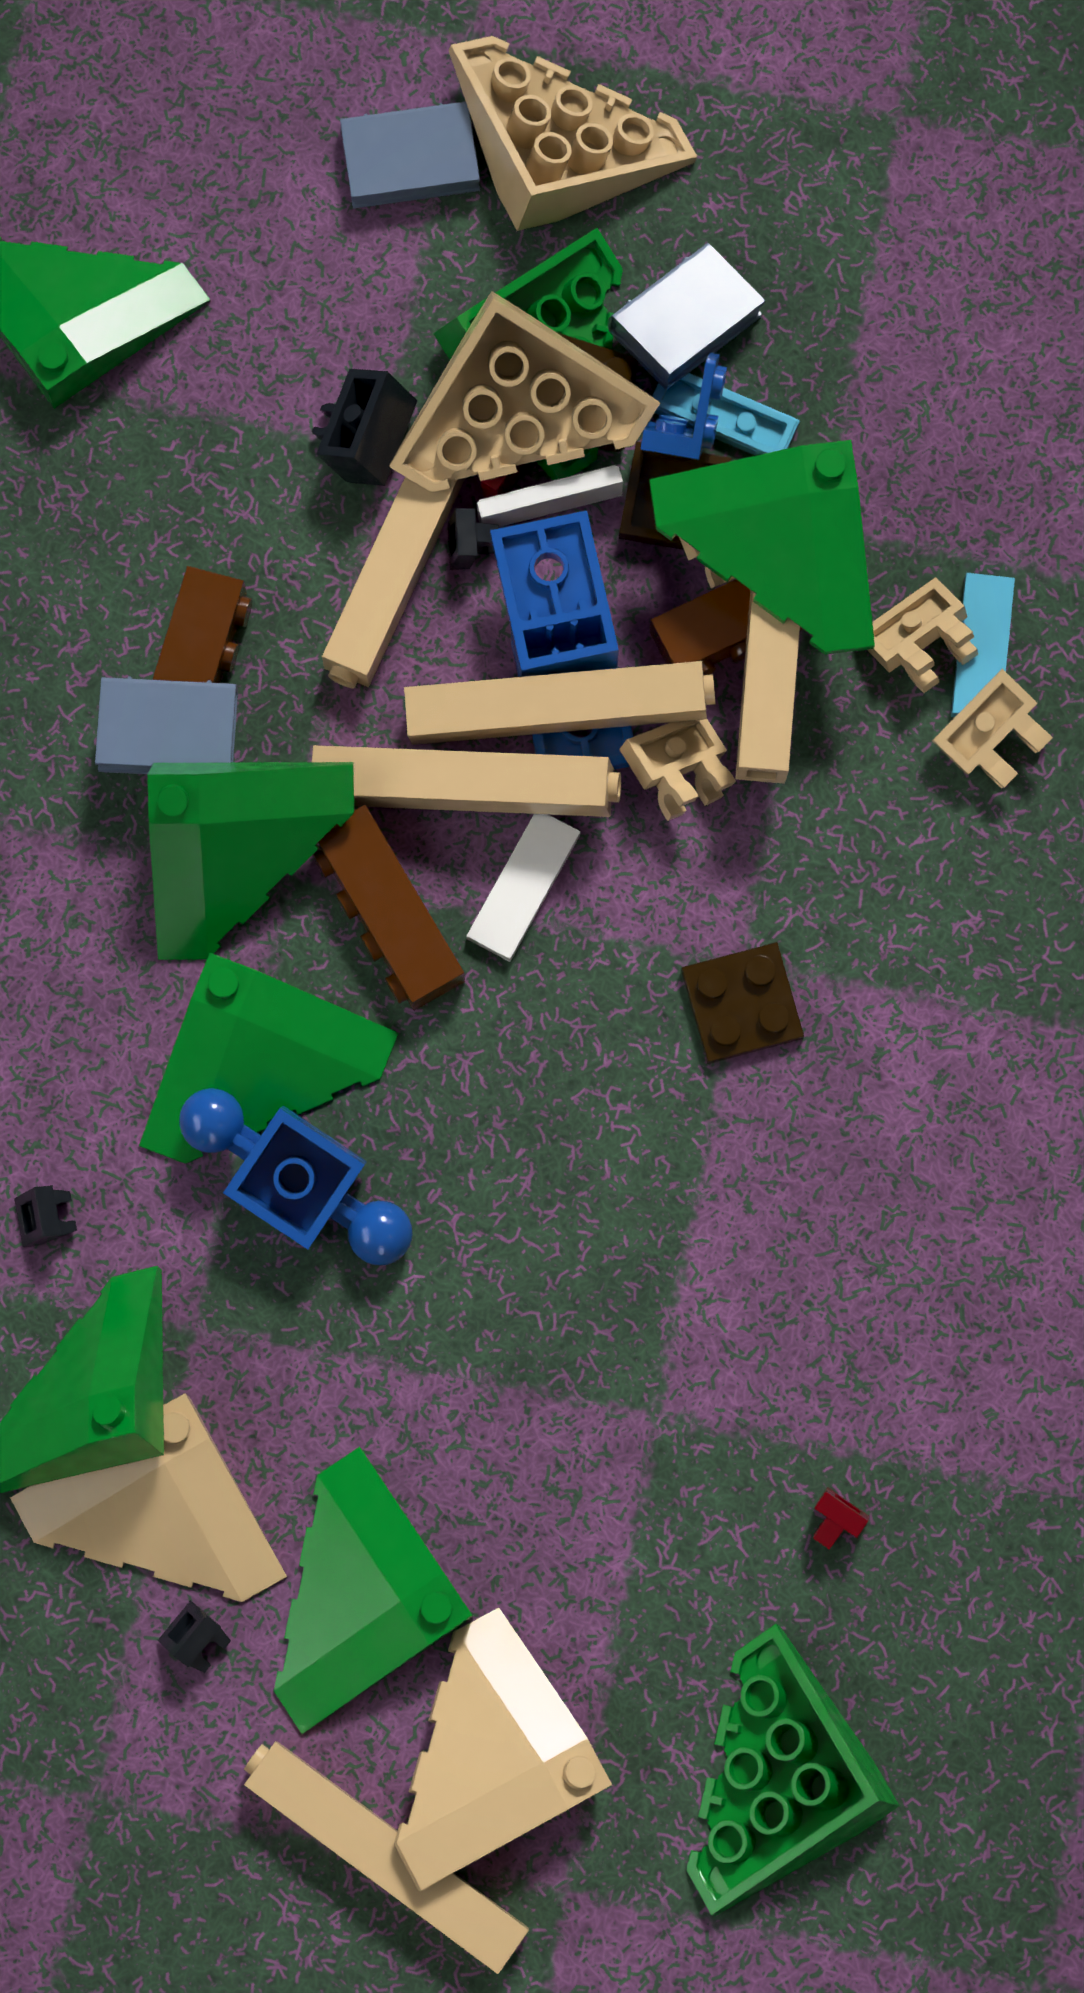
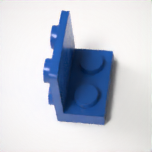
[641,353,727,460]

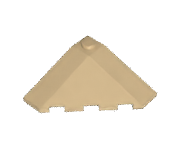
[449,36,697,231]
[389,291,660,492]
[10,1393,287,1602]
[394,1608,612,1891]

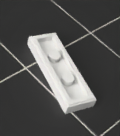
[477,465,623,527]
[466,814,580,962]

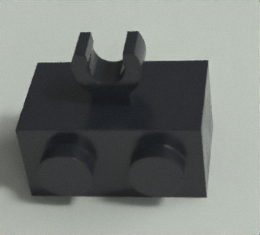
[312,368,418,486]

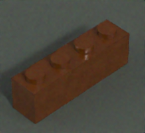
[152,566,252,683]
[650,579,803,675]
[312,805,465,1011]

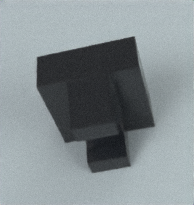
[447,508,499,570]
[14,1185,77,1247]
[158,1600,231,1673]

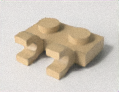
[868,577,979,693]
[932,669,1053,789]
[619,719,736,821]

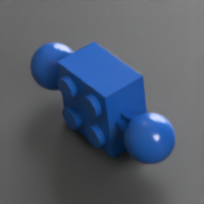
[179,1088,412,1265]

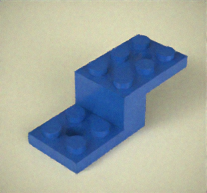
[490,510,633,770]

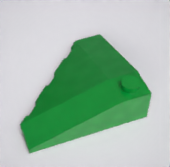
[433,228,623,481]
[0,237,211,409]
[649,440,875,655]
[147,762,355,960]
[139,953,399,1164]
[0,1266,164,1493]
[274,1446,473,1734]
[686,1624,900,1916]

